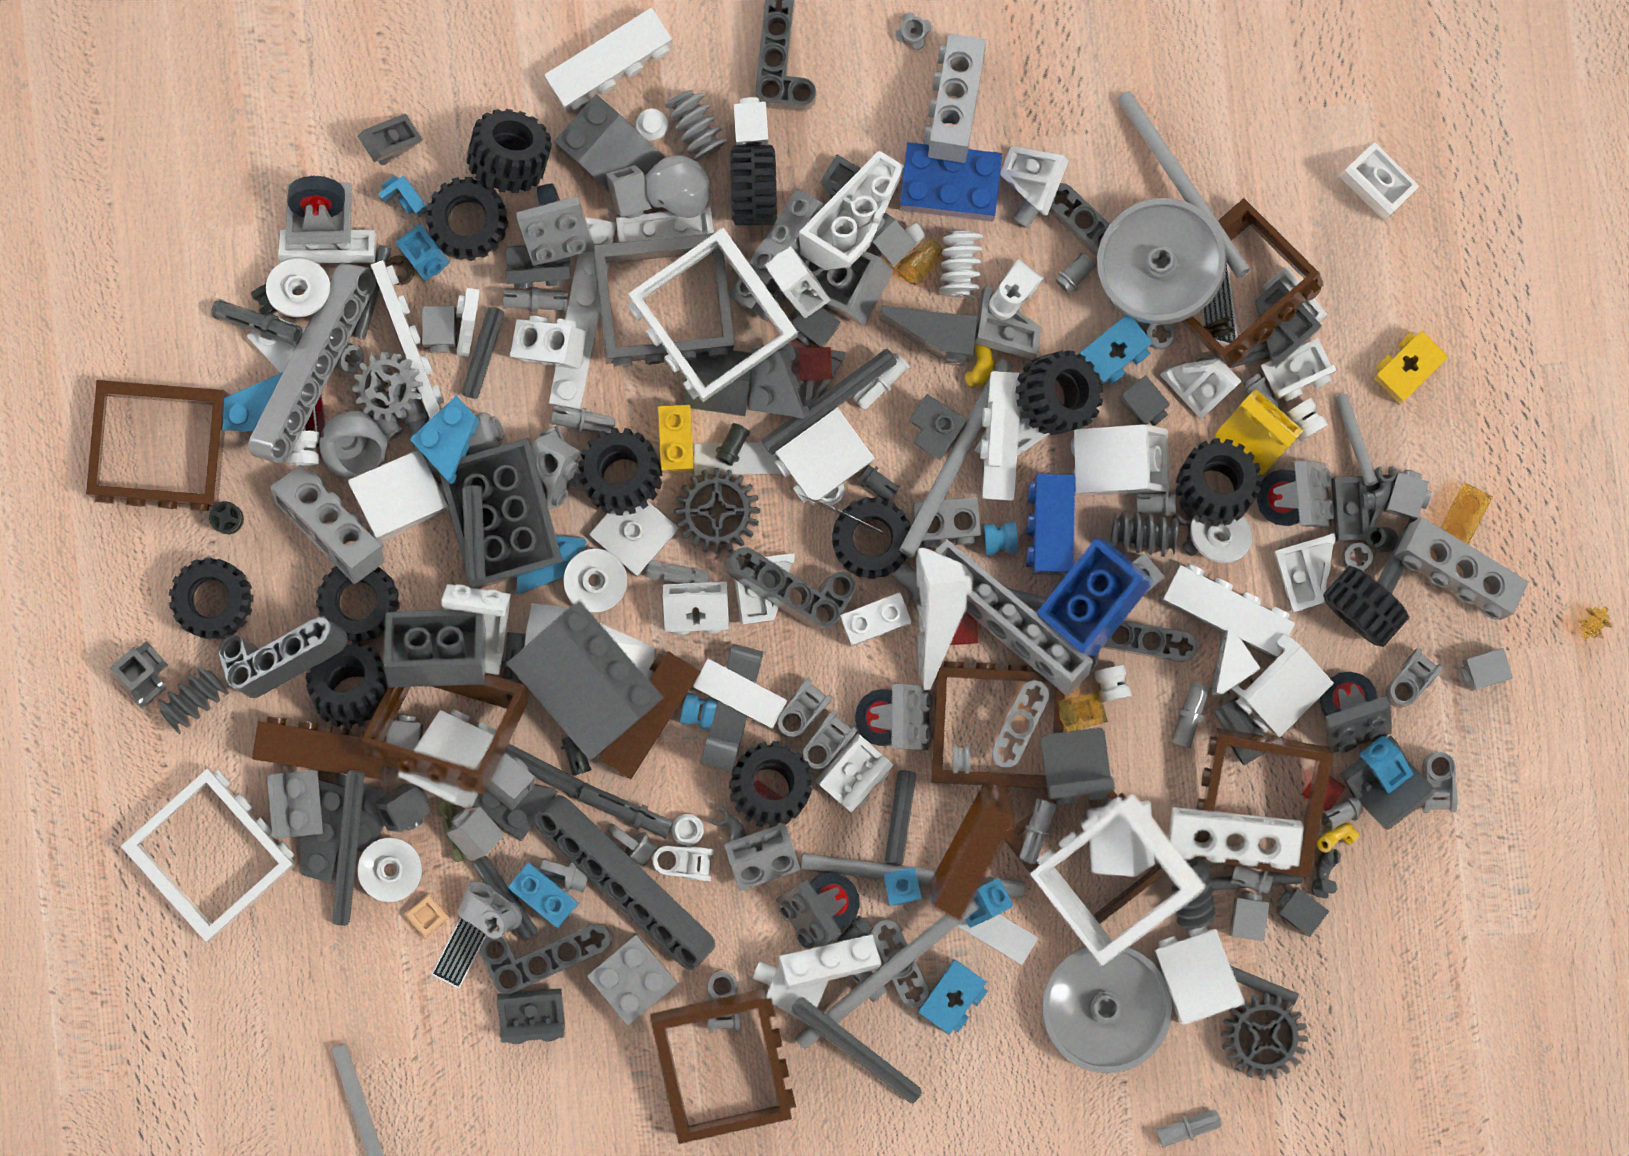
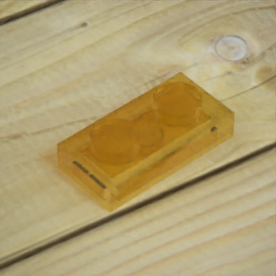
[1440,482,1493,545]
[1058,691,1108,732]

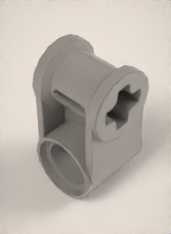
[1385,647,1444,708]
[777,677,833,739]
[802,710,858,771]
[1422,751,1457,813]
[458,881,522,939]
[708,970,741,1033]

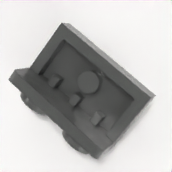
[505,245,572,288]
[497,988,565,1044]

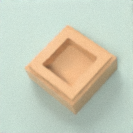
[404,893,450,939]

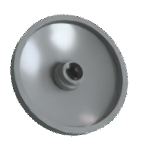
[1097,198,1226,324]
[1042,946,1172,1073]

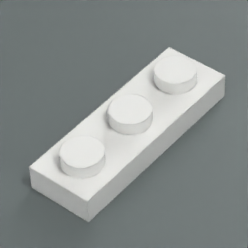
[616,206,714,243]
[278,230,377,263]
[779,935,881,990]

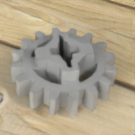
[352,352,423,421]

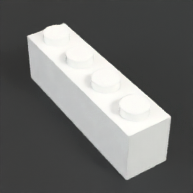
[544,7,673,112]
[1161,563,1295,659]

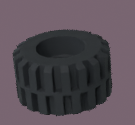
[466,109,552,193]
[730,145,777,225]
[426,176,508,261]
[1015,350,1103,435]
[578,428,663,516]
[1175,438,1262,527]
[832,497,911,579]
[169,558,254,639]
[1323,565,1409,647]
[316,566,400,642]
[305,640,388,729]
[729,741,813,828]

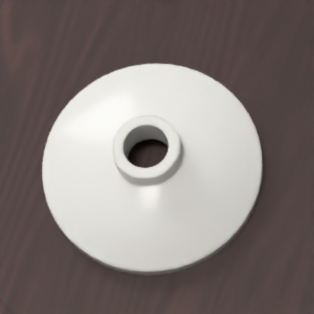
[266,258,330,317]
[1190,515,1252,563]
[563,549,627,613]
[358,838,422,902]

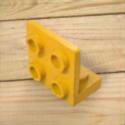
[1215,388,1303,476]

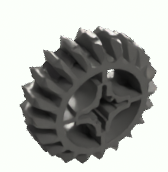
[674,468,760,555]
[1220,993,1308,1080]

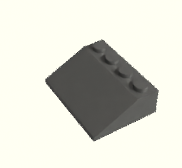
[439,438,563,589]
[506,600,664,761]

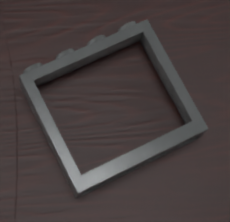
[593,233,735,368]

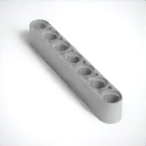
[249,263,376,463]

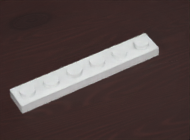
[549,217,617,410]
[371,260,444,419]

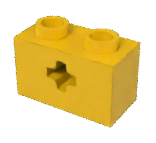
[1373,330,1449,405]
[658,405,694,473]

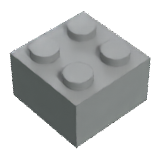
[587,934,678,1026]

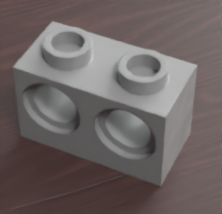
[532,433,581,510]
[913,497,981,548]
[724,823,801,891]

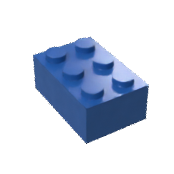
[899,142,1002,221]
[1026,474,1075,575]
[1036,538,1155,656]

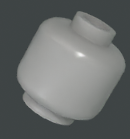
[467,412,505,455]

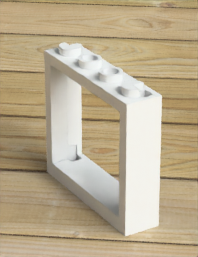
[627,228,798,402]
[121,769,296,942]
[1030,794,1205,966]

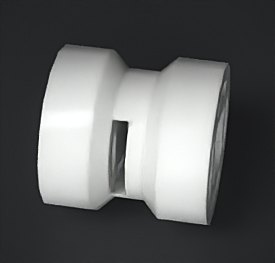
[1285,398,1328,441]
[287,431,320,466]
[1094,665,1132,703]

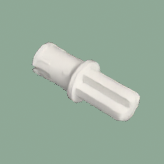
[853,353,910,409]

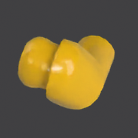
[965,344,995,387]
[1317,823,1360,852]

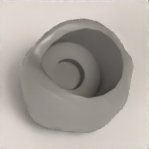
[644,155,711,218]
[320,411,388,479]

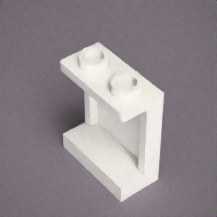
[774,407,875,506]
[442,584,510,675]
[1232,633,1334,737]

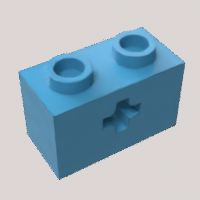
[1079,315,1153,386]
[508,862,580,928]
[918,959,988,1035]

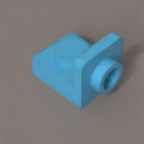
[378,175,427,217]
[395,223,450,281]
[1360,736,1414,794]
[884,867,922,907]
[965,878,1013,928]

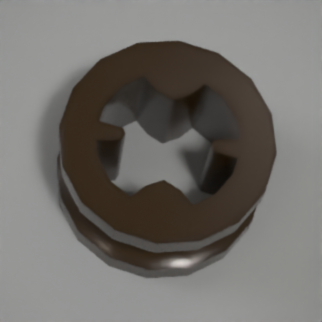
[386,255,415,285]
[1203,316,1235,340]

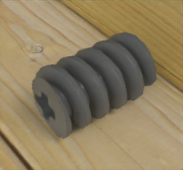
[1110,510,1179,557]
[157,666,229,734]
[1170,857,1216,929]

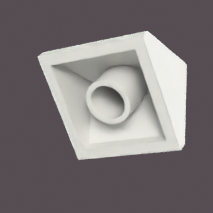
[1340,142,1420,222]
[1211,629,1260,696]
[1087,801,1155,877]

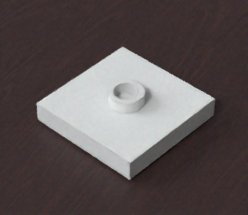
[589,501,679,577]

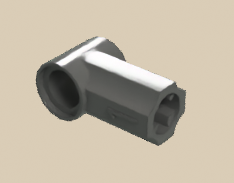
[1213,697,1266,766]

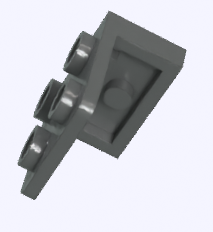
[1041,727,1115,805]
[1340,735,1435,830]

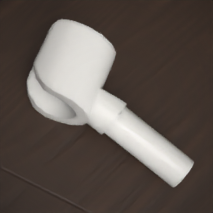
[905,223,925,245]

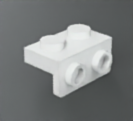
[1259,338,1337,402]
[815,733,893,812]

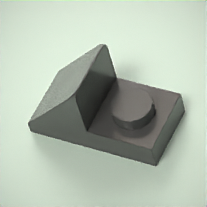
[358,114,423,166]

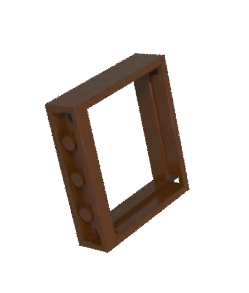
[1181,198,1324,368]
[86,380,228,512]
[931,661,1065,789]
[361,674,528,795]
[1194,728,1334,878]
[929,783,1016,922]
[1005,790,1167,938]
[650,989,796,1144]

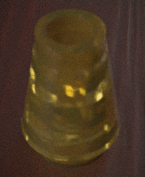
[897,239,943,285]

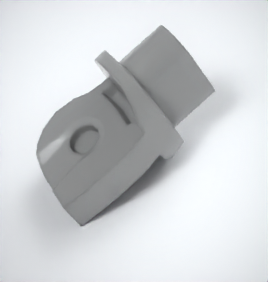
[607,823,657,866]
[541,860,588,892]

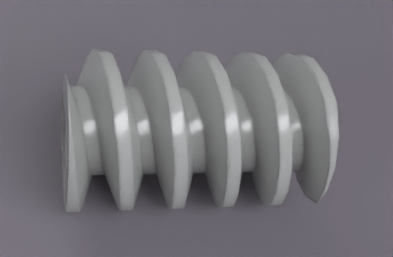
[665,90,727,161]

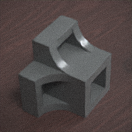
[909,394,967,461]
[110,641,168,709]

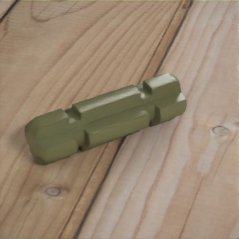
[437,800,468,862]

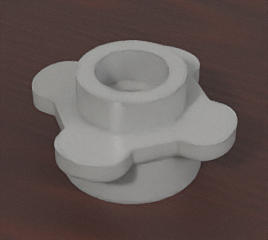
[895,13,932,49]

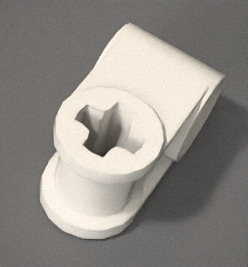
[988,259,1044,320]
[652,846,715,881]

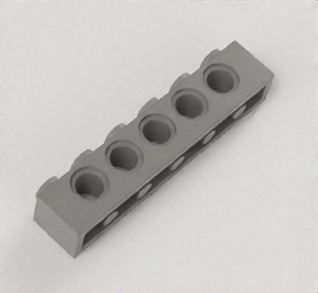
[934,539,1093,697]

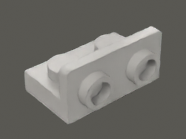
[267,770,323,838]

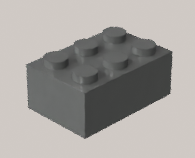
[384,610,486,687]

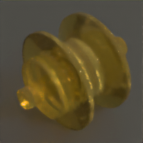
[1577,606,1613,640]

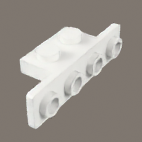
[980,371,1020,501]

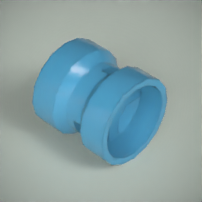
[983,522,1018,556]
[680,692,718,730]

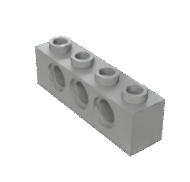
[923,33,986,163]
[729,188,825,322]
[270,464,384,585]
[1394,517,1529,620]

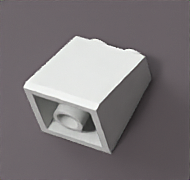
[1071,425,1170,495]
[348,450,449,543]
[398,708,497,810]
[1153,926,1245,1025]

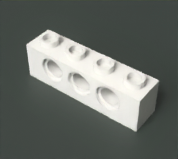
[1168,807,1303,869]

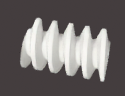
[939,231,983,298]

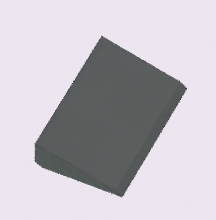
[683,350,751,417]

